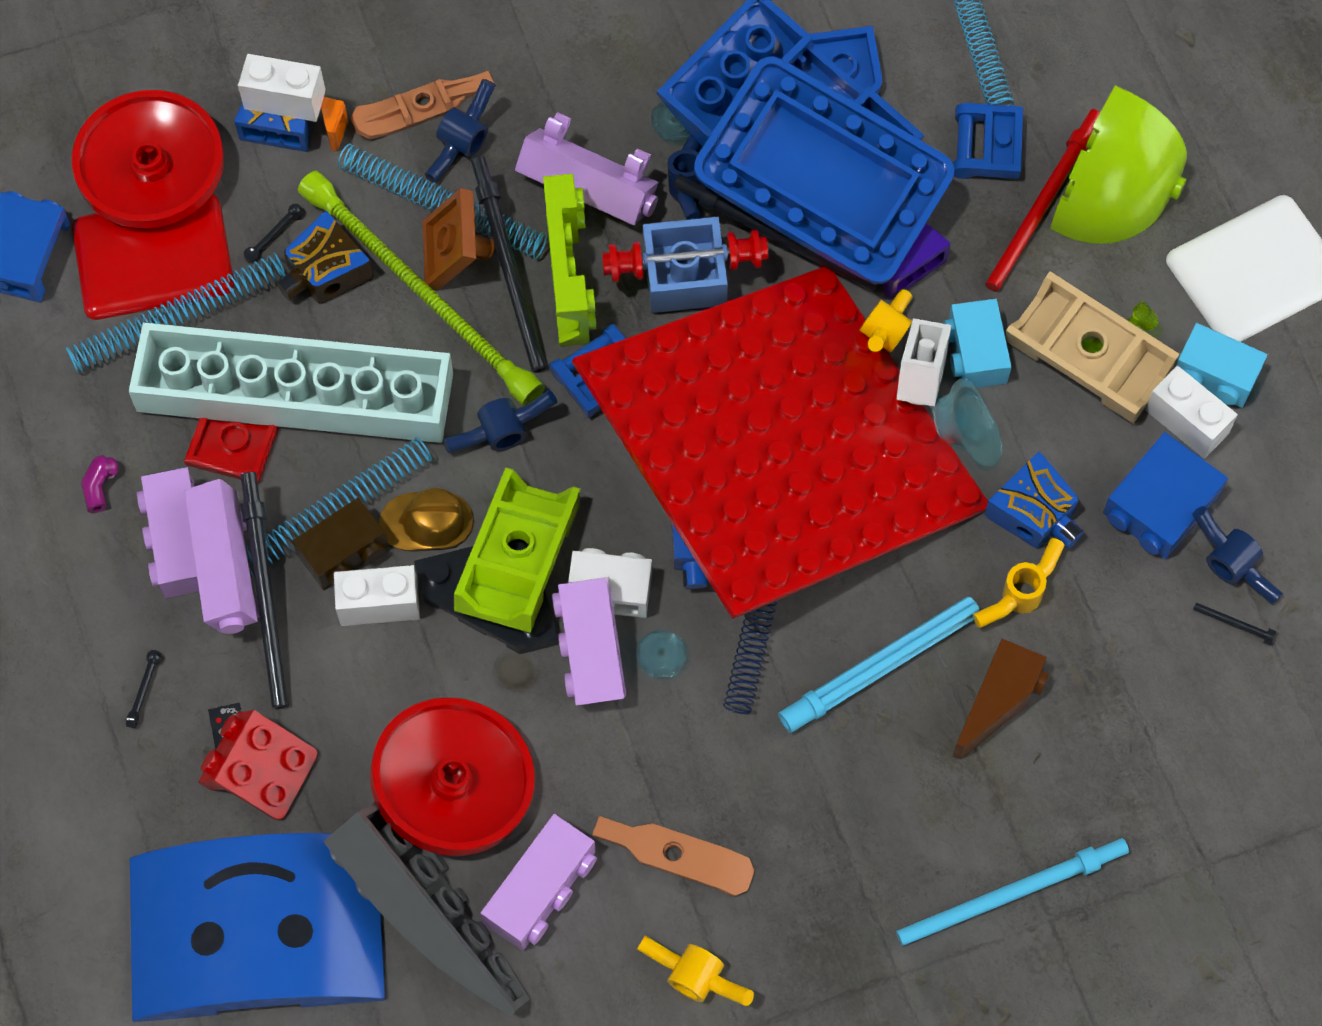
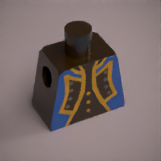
[276,211,373,304]

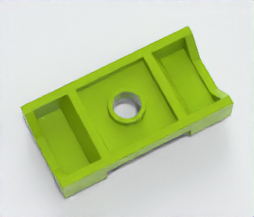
[543,173,596,347]
[454,467,581,633]

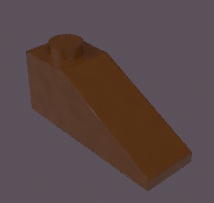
[953,639,1049,759]

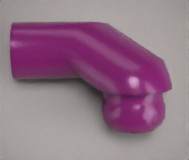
[81,455,119,513]

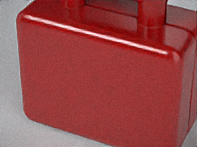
[72,194,234,320]

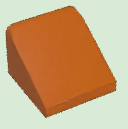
[320,97,349,151]

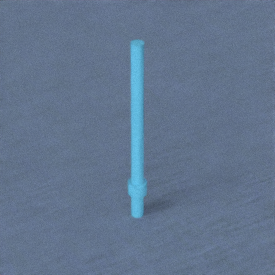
[896,838,1129,946]

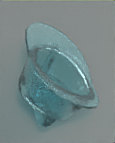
[930,379,1002,467]

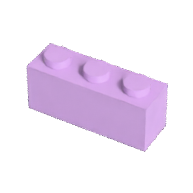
[137,467,199,598]
[552,577,627,706]
[480,814,597,951]

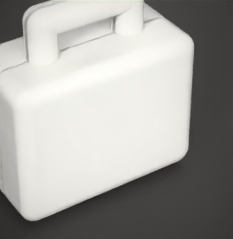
[1166,195,1322,342]

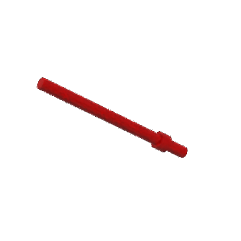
[985,109,1100,292]

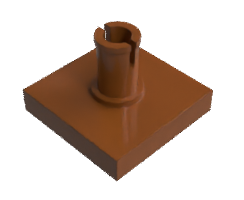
[422,188,494,291]

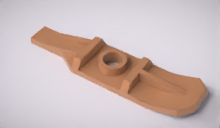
[351,71,494,139]
[592,816,755,897]

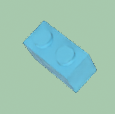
[943,299,1011,390]
[1175,323,1268,408]

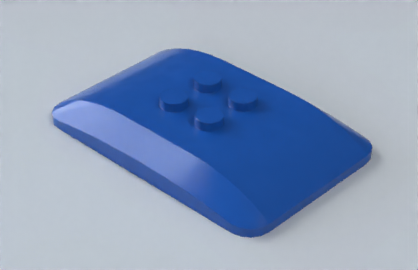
[694,56,954,284]

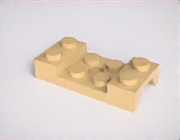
[1005,271,1179,424]

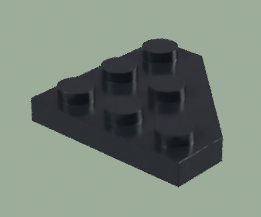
[414,539,559,654]

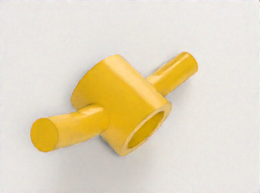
[859,289,912,353]
[973,538,1065,628]
[637,935,754,1006]

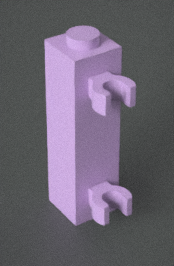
[515,112,659,225]
[184,479,260,634]

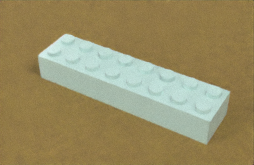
[129,322,453,443]

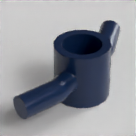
[425,79,496,183]
[667,134,706,220]
[444,390,557,453]
[1192,506,1283,605]

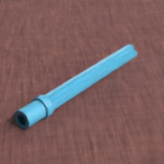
[778,596,980,733]

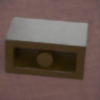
[292,497,389,591]

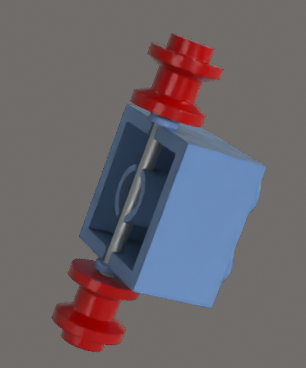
[602,217,768,313]

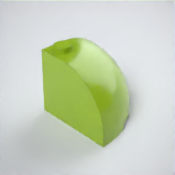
[1050,85,1187,244]

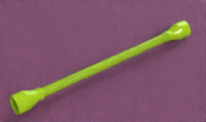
[297,170,545,406]

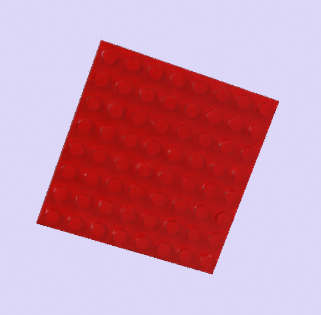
[572,267,988,619]

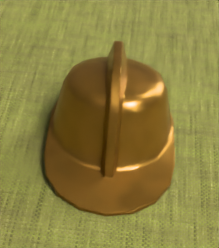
[379,487,474,551]

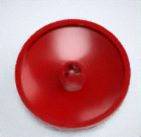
[72,90,224,228]
[370,698,535,856]

